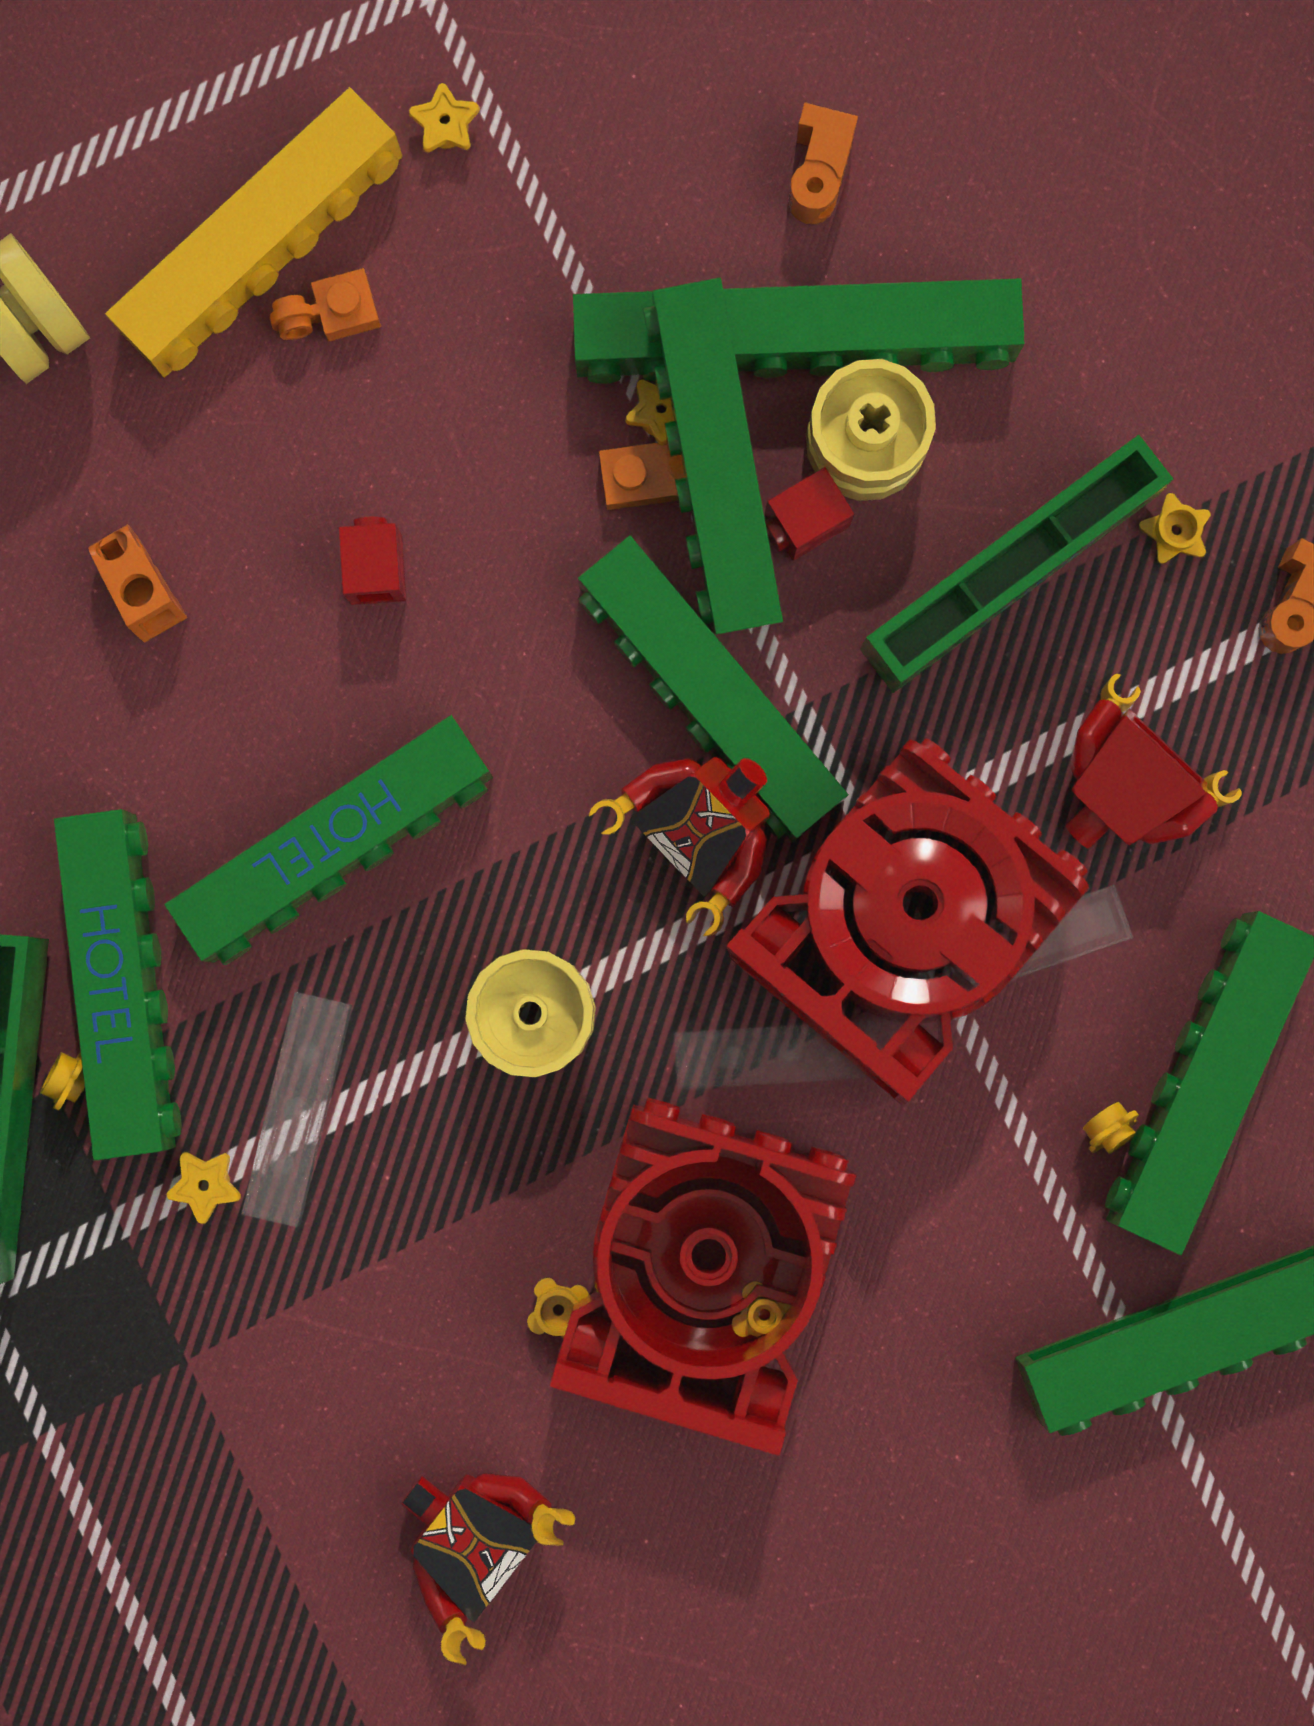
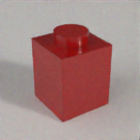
[765,467,855,561]
[339,516,406,605]

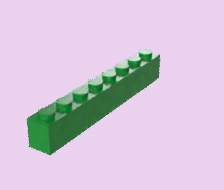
[573,278,1025,384]

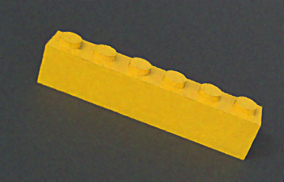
[105,87,403,378]

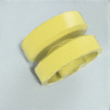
[0,233,90,384]
[806,359,936,501]
[465,949,596,1077]

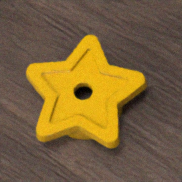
[409,83,480,153]
[625,380,674,446]
[1139,493,1211,564]
[167,1152,241,1224]

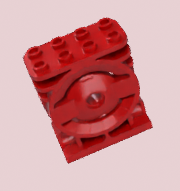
[726,738,1089,1106]
[550,1097,857,1456]

